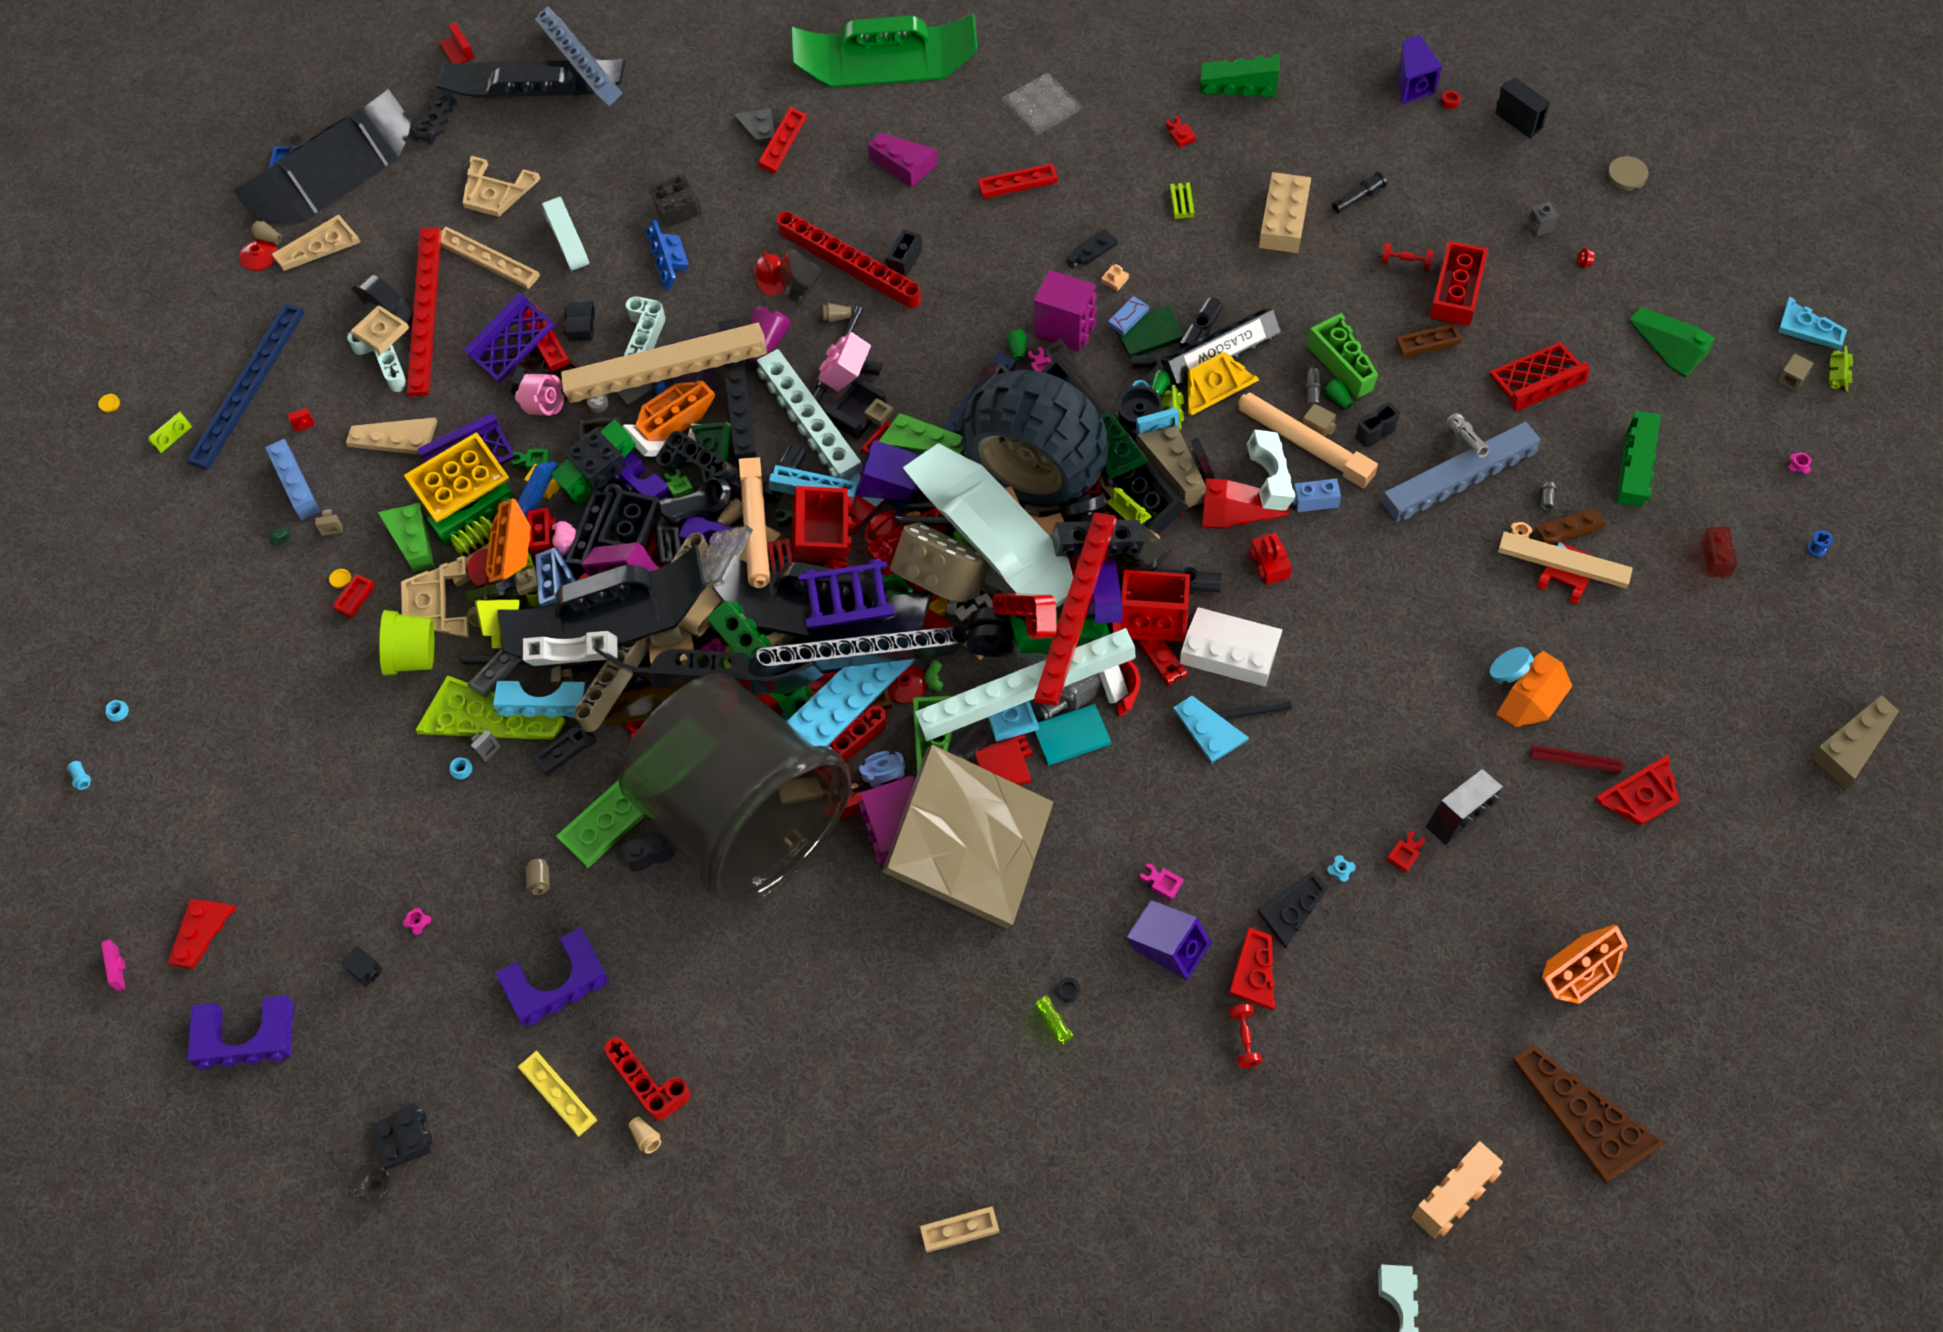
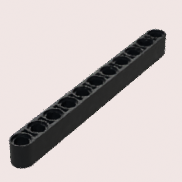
[748,626,967,677]

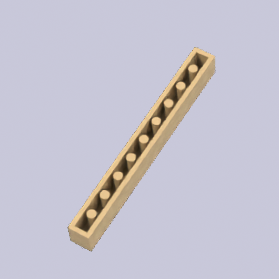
[561,322,767,403]

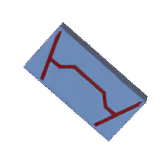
[1108,296,1149,336]

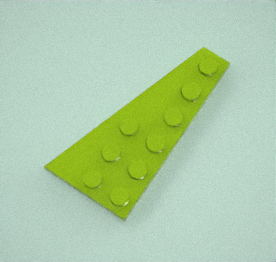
[416,675,566,740]

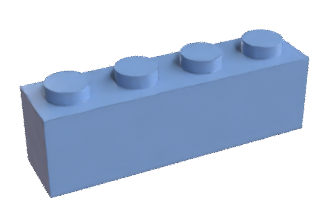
[265,439,321,521]

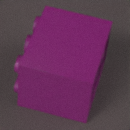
[1034,270,1097,352]
[858,776,915,867]

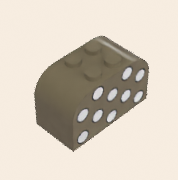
[890,522,990,602]

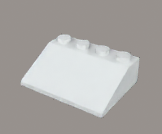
[1180,607,1282,687]

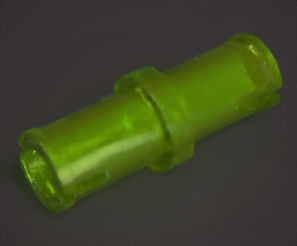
[1035,996,1074,1045]

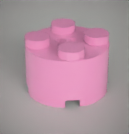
[515,374,564,416]

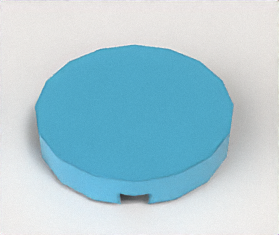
[1490,647,1534,684]

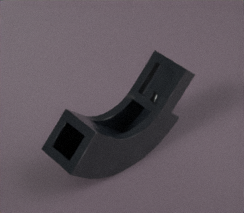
[351,274,413,323]

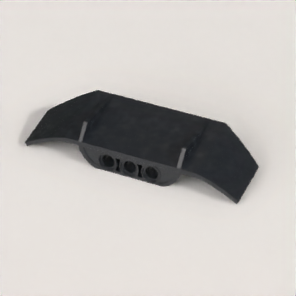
[436,58,626,99]
[232,89,413,224]
[497,545,706,668]
[712,551,933,641]
[594,647,824,696]

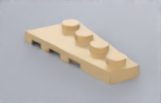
[272,214,361,271]
[346,417,437,455]

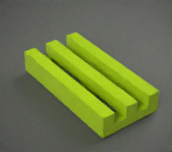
[1170,183,1194,219]

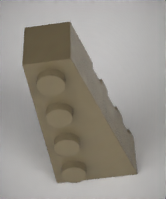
[1136,426,1206,507]
[1812,695,1899,790]

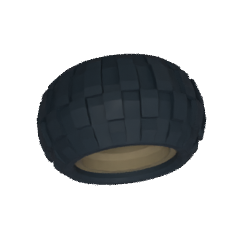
[960,370,1109,507]

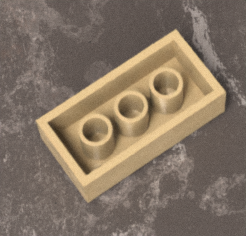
[1259,172,1311,253]

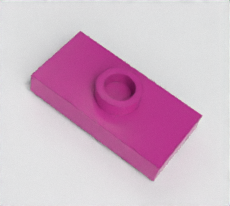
[101,939,125,991]

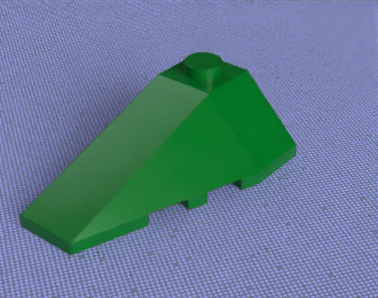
[1629,307,1715,378]

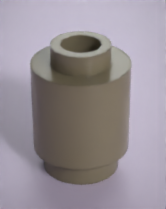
[526,859,550,895]

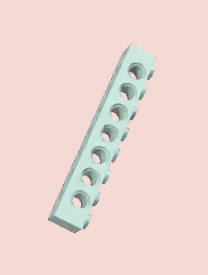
[757,349,862,480]

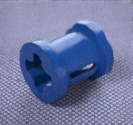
[1807,530,1833,558]

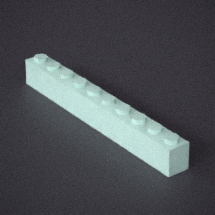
[915,628,1136,741]

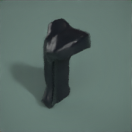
[658,477,731,523]

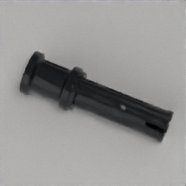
[1332,171,1387,213]

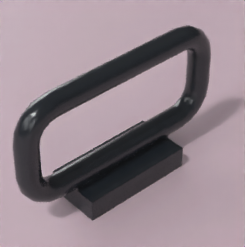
[893,492,952,525]

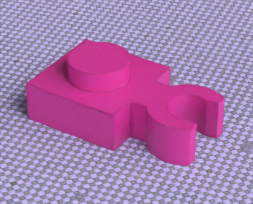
[1028,347,1052,372]
[1139,863,1184,901]

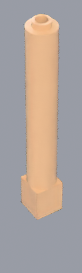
[1238,393,1378,489]
[739,457,770,588]

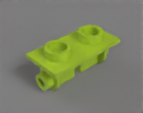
[1829,346,1853,392]
[1162,385,1184,430]
[148,412,192,453]
[1107,487,1151,524]

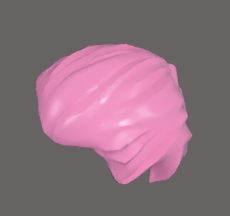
[551,521,577,557]

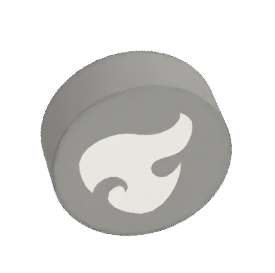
[587,394,609,413]

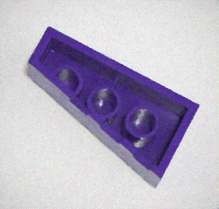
[1089,561,1122,623]

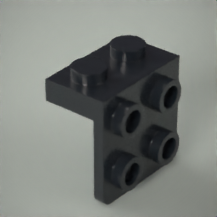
[564,429,627,492]

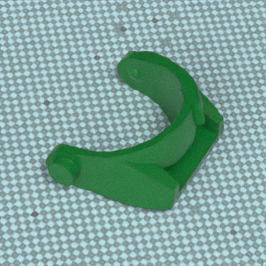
[871,573,913,594]

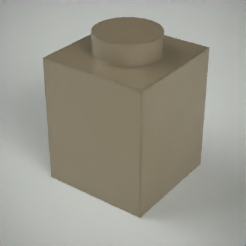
[1778,354,1814,392]
[1303,403,1336,437]

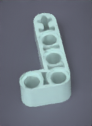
[542,197,589,271]
[624,297,666,356]
[347,331,407,392]

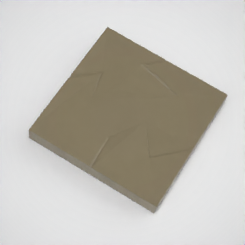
[882,745,1053,929]

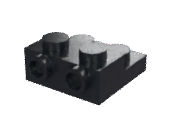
[370,1103,433,1171]

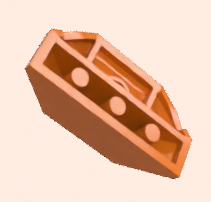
[636,381,715,441]
[486,498,531,584]
[1496,651,1572,728]
[1542,925,1628,1004]

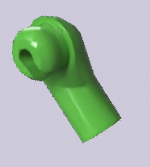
[924,660,943,692]

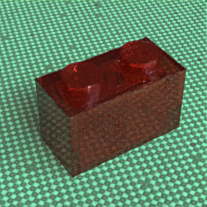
[1701,527,1737,577]

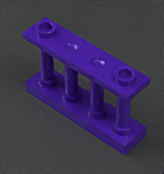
[798,559,895,630]

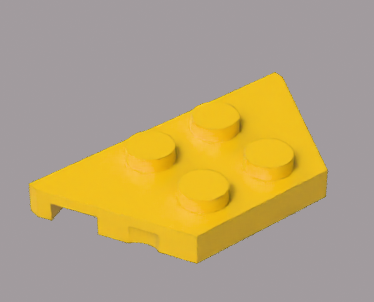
[1188,352,1259,416]

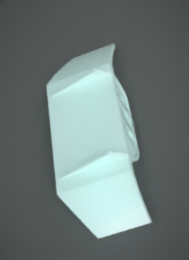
[902,443,1073,608]

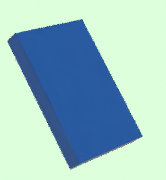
[517,461,558,519]

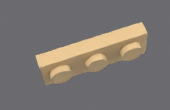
[920,1206,999,1253]

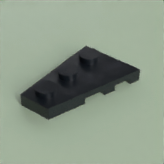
[1257,870,1328,949]

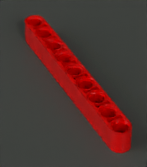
[777,212,921,308]

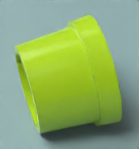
[380,610,435,676]

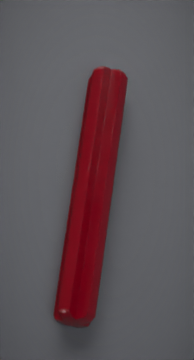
[1530,745,1623,773]

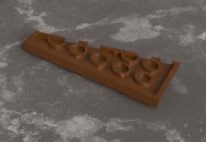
[1512,1045,1667,1184]

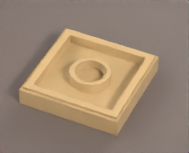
[351,305,409,354]

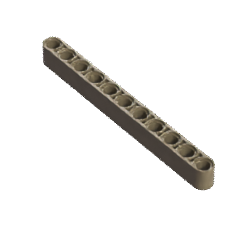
[574,533,711,732]

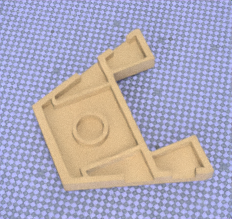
[463,156,540,217]
[401,556,469,637]

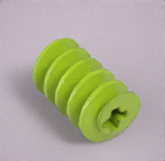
[450,516,493,556]

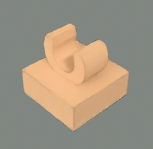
[1101,264,1129,292]

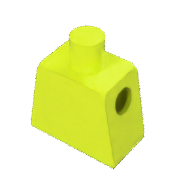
[475,599,519,648]

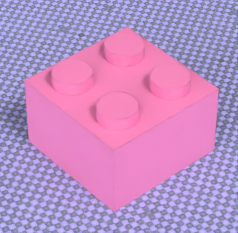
[818,332,871,392]

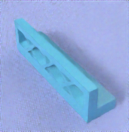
[769,465,858,507]

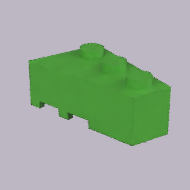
[378,503,434,573]

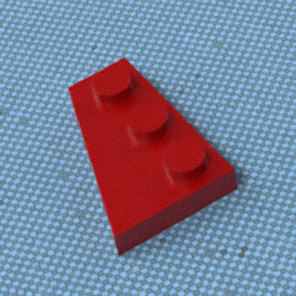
[168,899,236,969]
[1228,927,1275,1010]

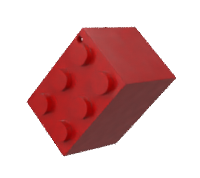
[792,486,852,564]
[1120,570,1190,642]

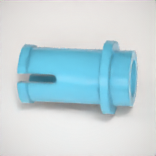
[67,761,91,790]

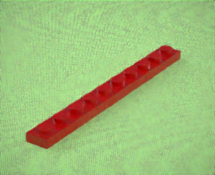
[407,227,442,397]
[1034,512,1116,706]

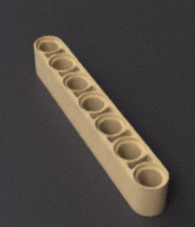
[679,526,784,637]

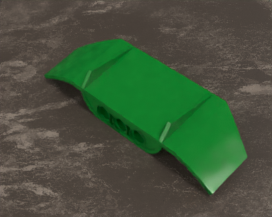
[790,13,978,88]

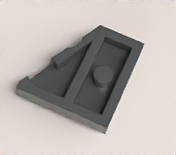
[735,108,775,144]

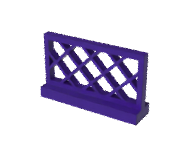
[464,292,555,383]
[417,413,514,465]

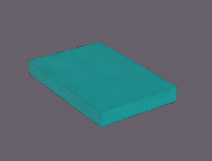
[1034,704,1111,766]

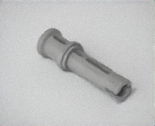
[1446,413,1490,457]

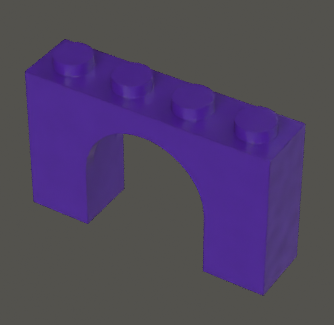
[496,927,609,1027]
[188,995,294,1070]

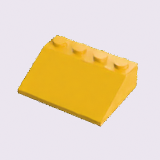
[404,432,510,523]

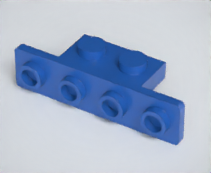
[646,220,689,290]

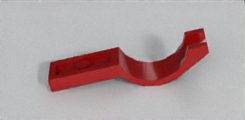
[1107,622,1140,716]

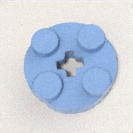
[859,751,905,787]

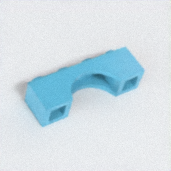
[493,681,588,718]

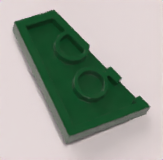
[1101,412,1149,479]
[691,422,731,483]

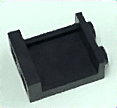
[823,378,887,440]

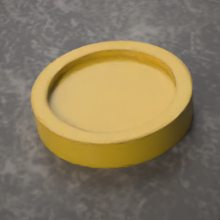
[98,394,120,412]
[329,569,351,589]

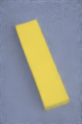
[518,1051,597,1137]

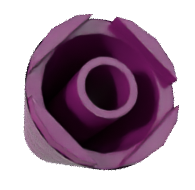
[748,306,791,366]

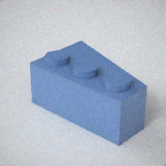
[535,547,577,607]

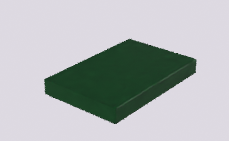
[1115,305,1185,358]

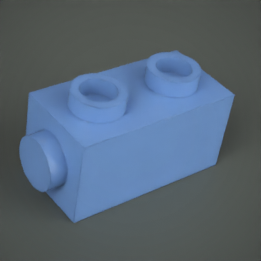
[1291,479,1341,512]

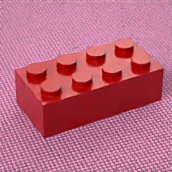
[1430,241,1488,326]

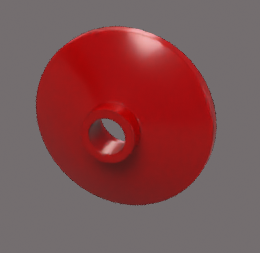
[239,239,278,271]
[887,665,927,704]

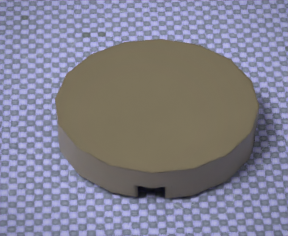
[1607,156,1649,191]

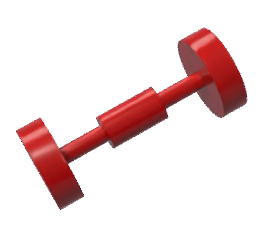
[1382,243,1433,270]
[1229,1004,1262,1068]

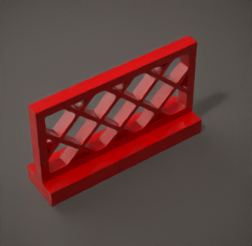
[1489,342,1590,411]

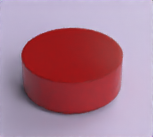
[1441,90,1461,109]

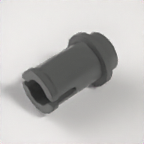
[1540,482,1557,510]
[1038,696,1067,720]

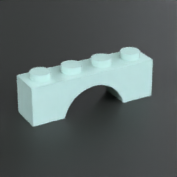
[1247,430,1295,511]
[1378,1265,1419,1332]

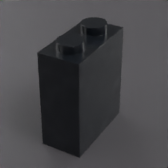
[1495,77,1551,139]

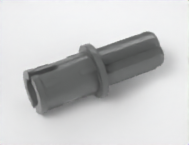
[1305,368,1322,408]

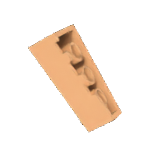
[1411,1141,1503,1239]

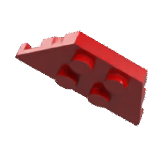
[1595,755,1680,826]

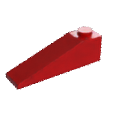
[1202,478,1289,529]

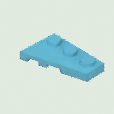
[1778,297,1847,350]
[1173,696,1249,764]

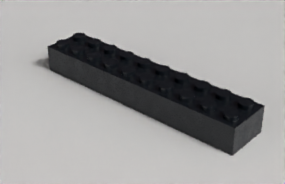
[1041,357,1188,535]

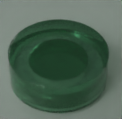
[268,527,291,546]

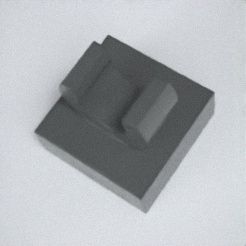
[470,730,501,762]

